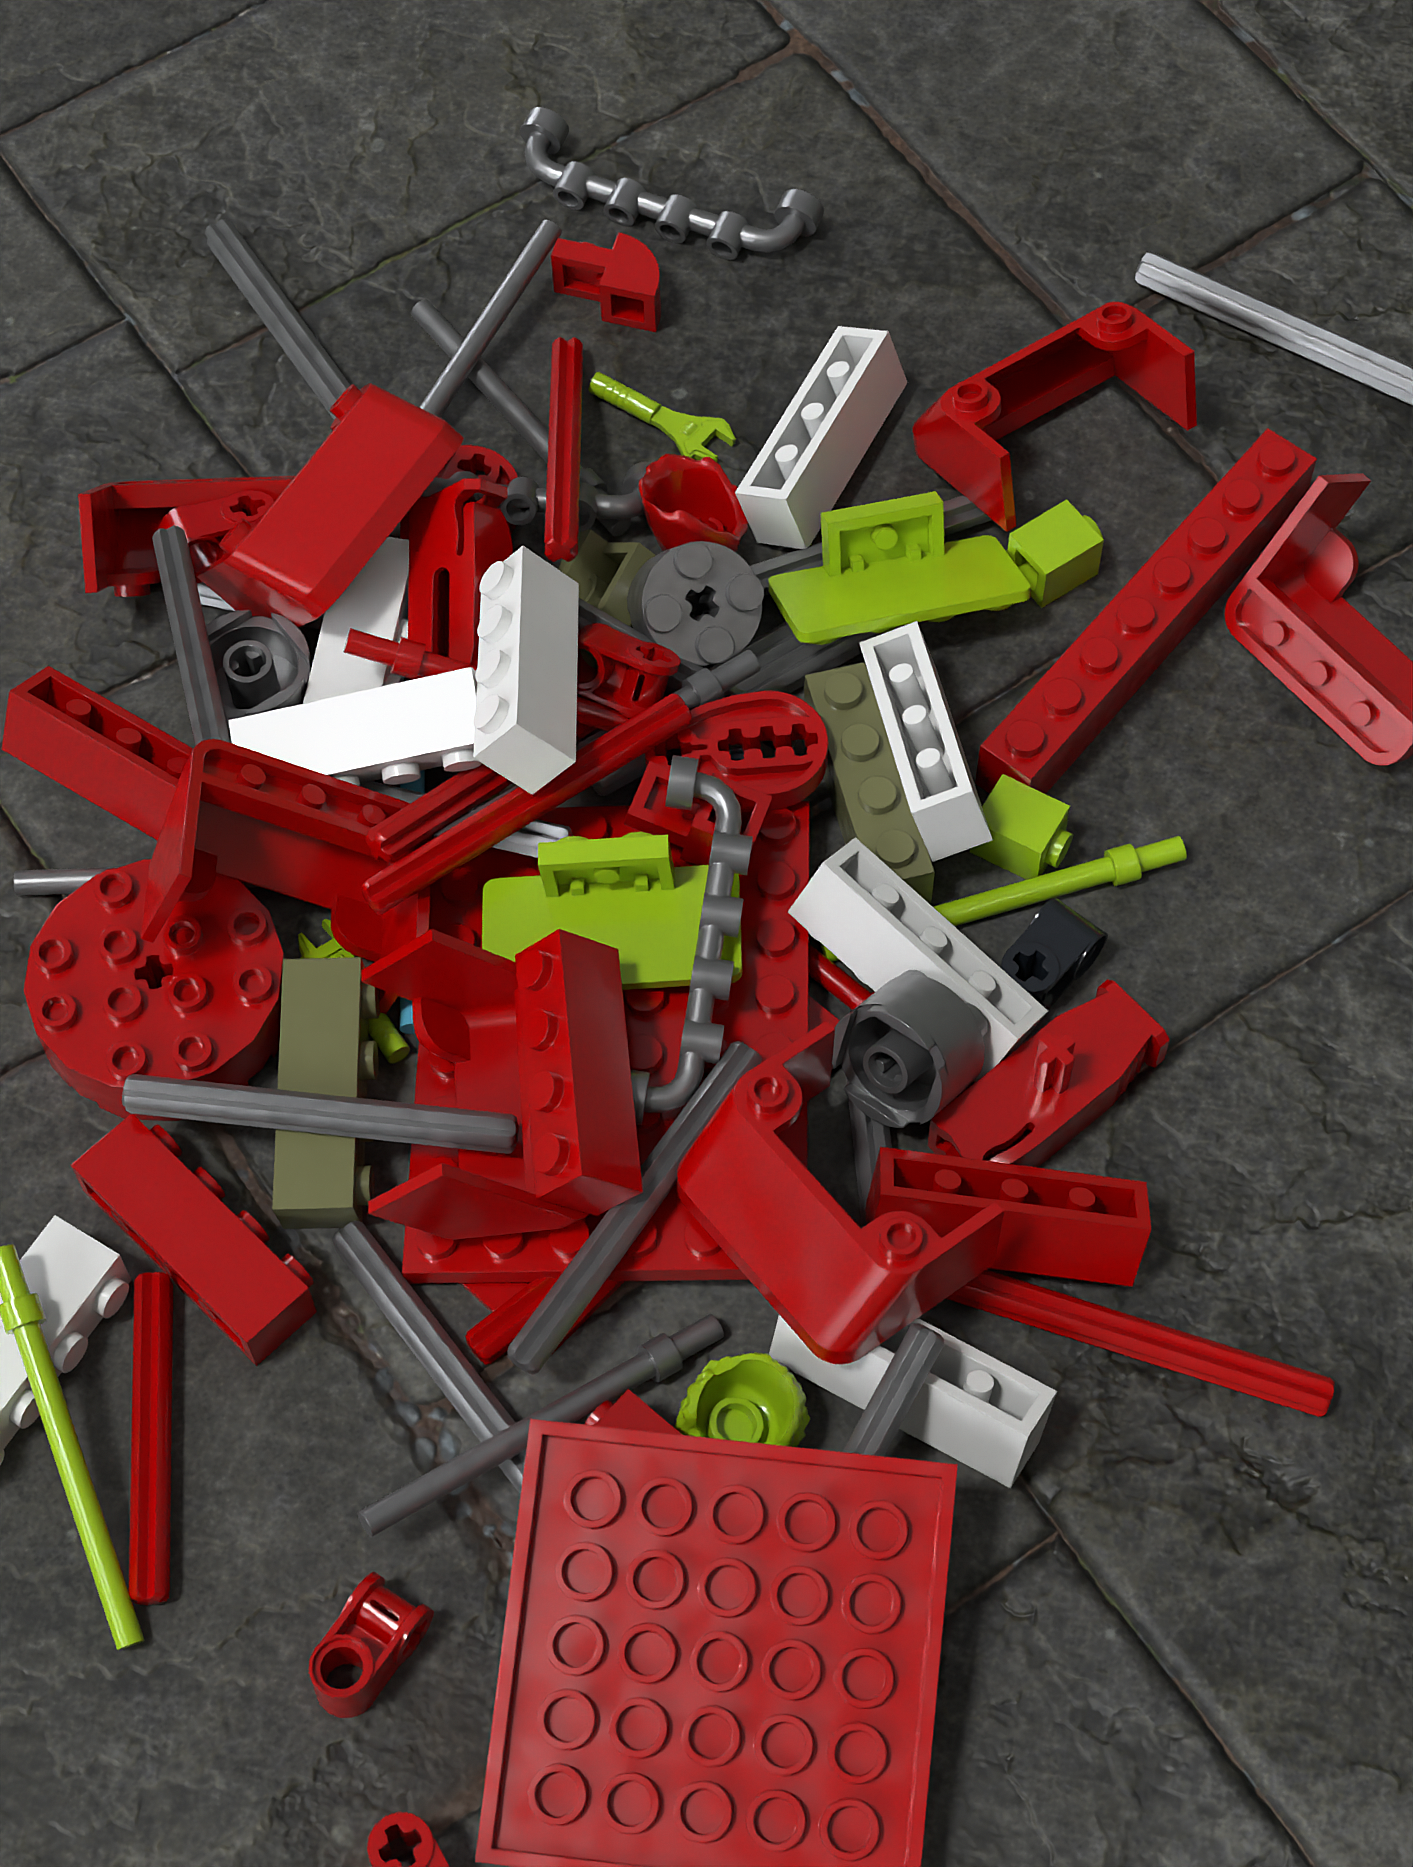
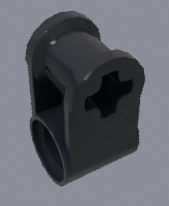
[1001,898,1108,1010]

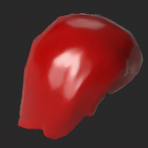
[639,453,749,552]

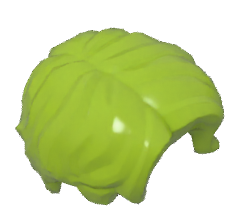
[675,1352,810,1447]

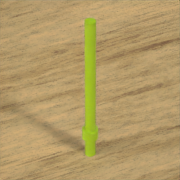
[820,836,1187,962]
[0,1244,144,1651]

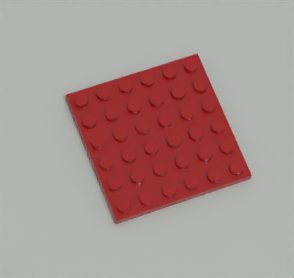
[475,1419,958,1867]

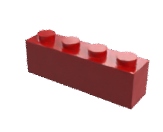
[1,666,193,841]
[515,929,643,1216]
[71,1113,317,1366]
[866,1147,1152,1287]

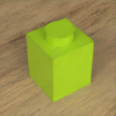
[1007,499,1104,608]
[970,774,1073,880]

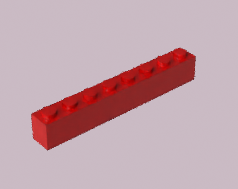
[975,428,1317,794]

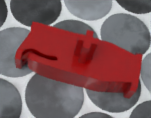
[408,478,513,679]
[927,979,1170,1167]

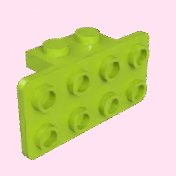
[768,491,1031,645]
[482,832,743,990]

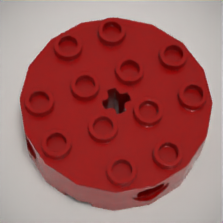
[24,859,284,1121]

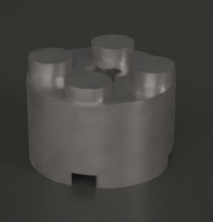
[627,541,764,666]
[206,610,312,743]
[832,970,987,1128]

